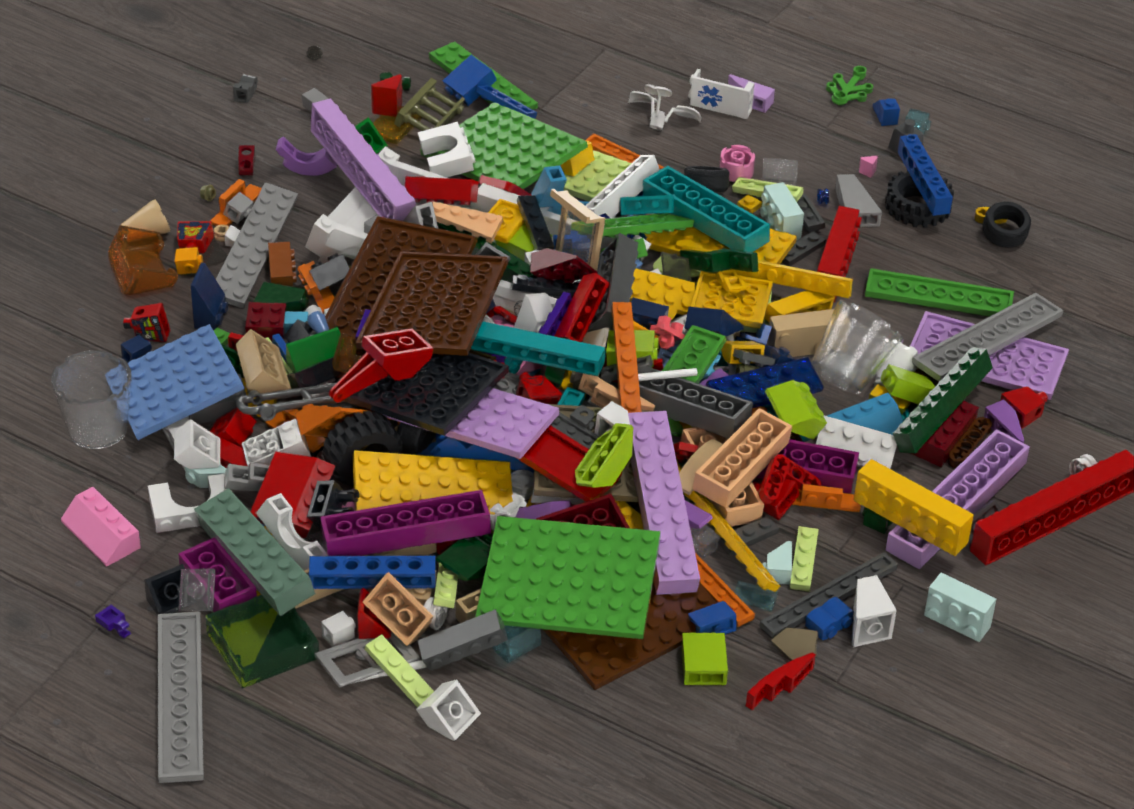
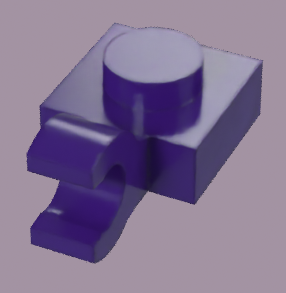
[95,605,131,638]

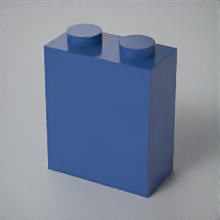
[442,55,497,106]

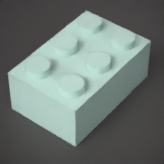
[760,182,804,241]
[924,573,996,642]

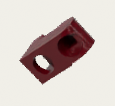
[238,145,256,175]

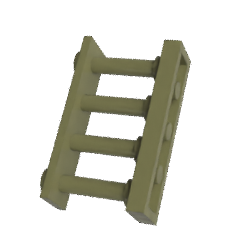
[394,78,465,131]

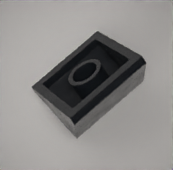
[144,564,198,615]

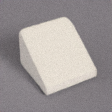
[225,225,240,247]

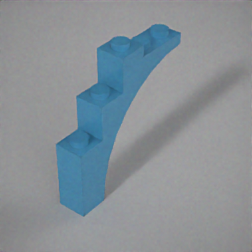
[531,166,589,221]

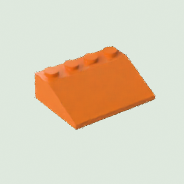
[295,404,391,437]

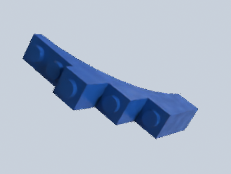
[415,433,534,477]

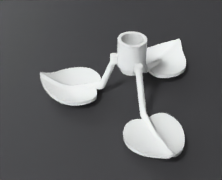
[628,84,701,130]

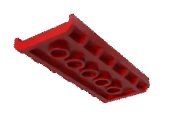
[515,425,622,502]

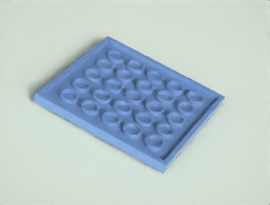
[106,324,245,440]

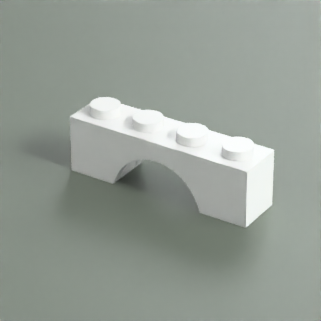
[256,493,327,571]

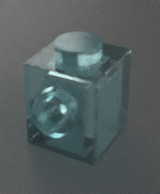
[905,109,931,135]

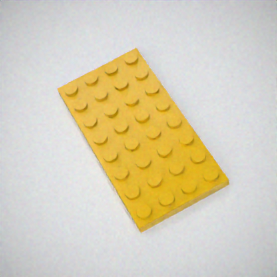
[640,213,797,264]
[353,450,513,533]

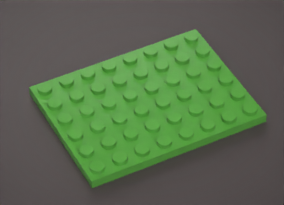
[420,103,588,189]
[476,516,661,639]

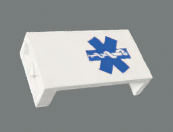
[688,69,755,119]

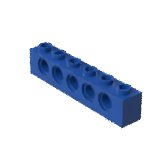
[898,134,952,216]
[309,556,435,589]

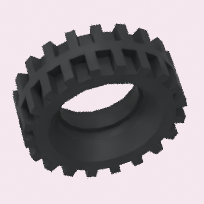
[885,170,954,228]

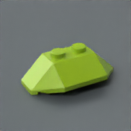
[575,423,633,487]

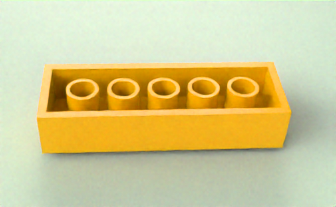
[854,459,974,556]

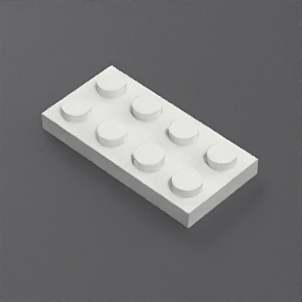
[816,416,897,469]

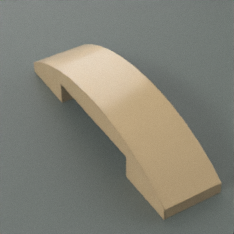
[679,439,723,495]

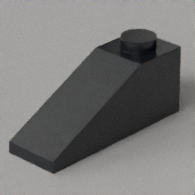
[287,355,345,389]

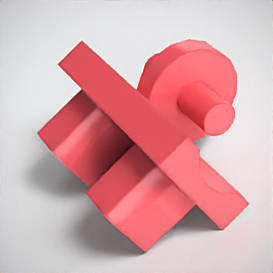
[650,316,685,350]

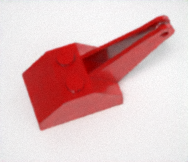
[329,328,434,403]

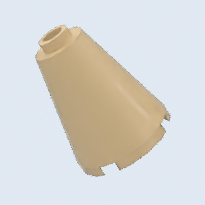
[118,199,170,242]

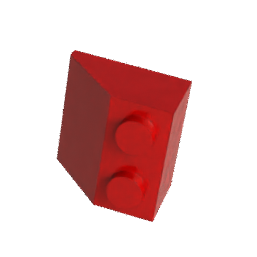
[210,408,256,448]

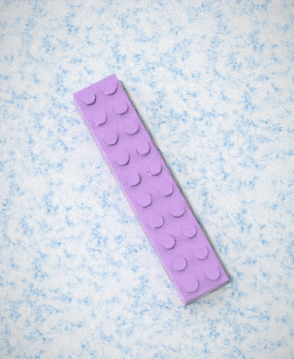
[311,98,416,221]
[628,411,700,595]
[886,429,1030,569]

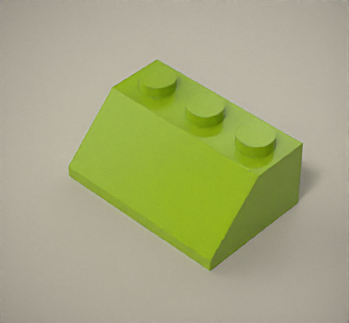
[765,380,827,439]

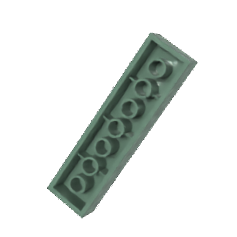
[194,488,316,616]

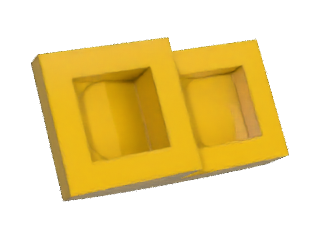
[716,269,747,292]

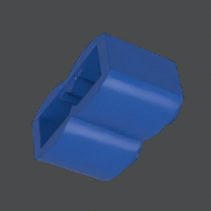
[805,597,854,640]

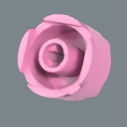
[720,145,755,182]

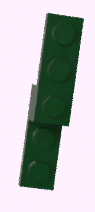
[680,249,759,272]

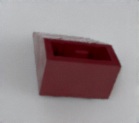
[530,248,598,283]

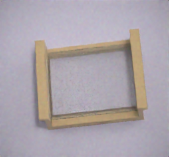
[550,189,605,283]

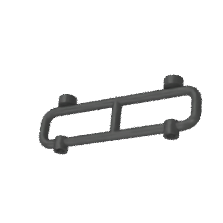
[236,383,360,421]

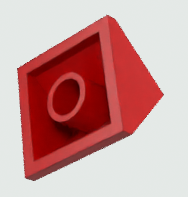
[371,74,402,117]
[357,588,392,639]

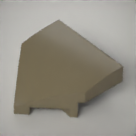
[771,628,818,661]

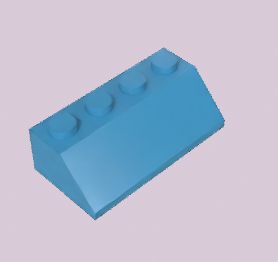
[827,393,903,435]

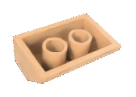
[363,572,433,646]

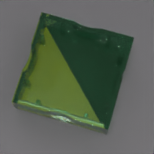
[205,595,319,689]

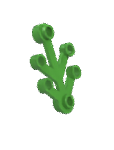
[826,66,873,105]

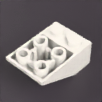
[242,419,311,466]

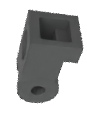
[233,75,258,103]

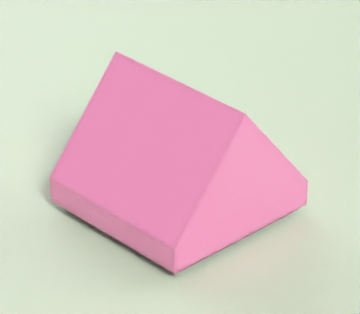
[859,156,878,178]

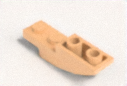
[578,373,655,411]

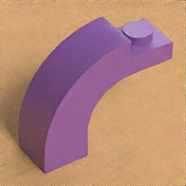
[276,136,337,176]

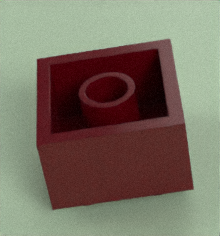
[245,302,286,342]

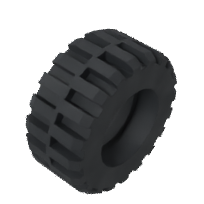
[323,411,403,487]

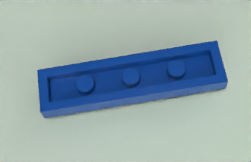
[476,85,537,119]

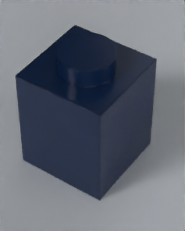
[121,335,152,363]

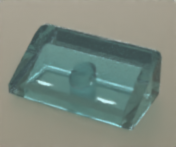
[735,580,779,611]

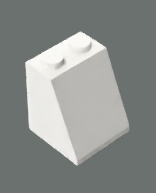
[852,575,897,647]

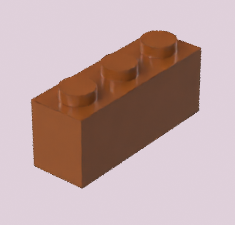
[268,242,297,287]

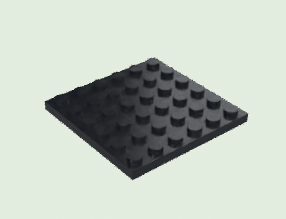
[345,353,509,436]

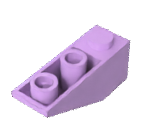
[728,74,775,113]

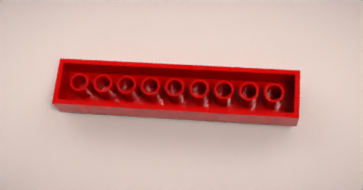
[970,449,1134,566]

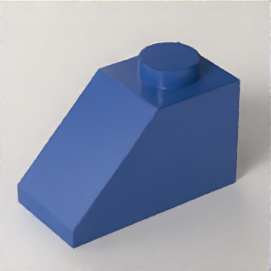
[872,98,900,126]

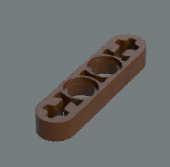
[948,417,992,468]

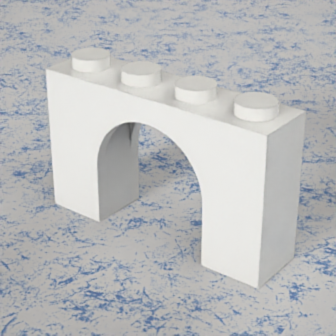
[418,122,476,177]
[148,473,232,533]

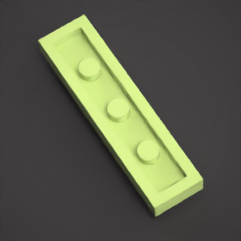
[732,177,803,202]
[790,526,819,592]
[433,563,458,608]
[364,635,434,707]

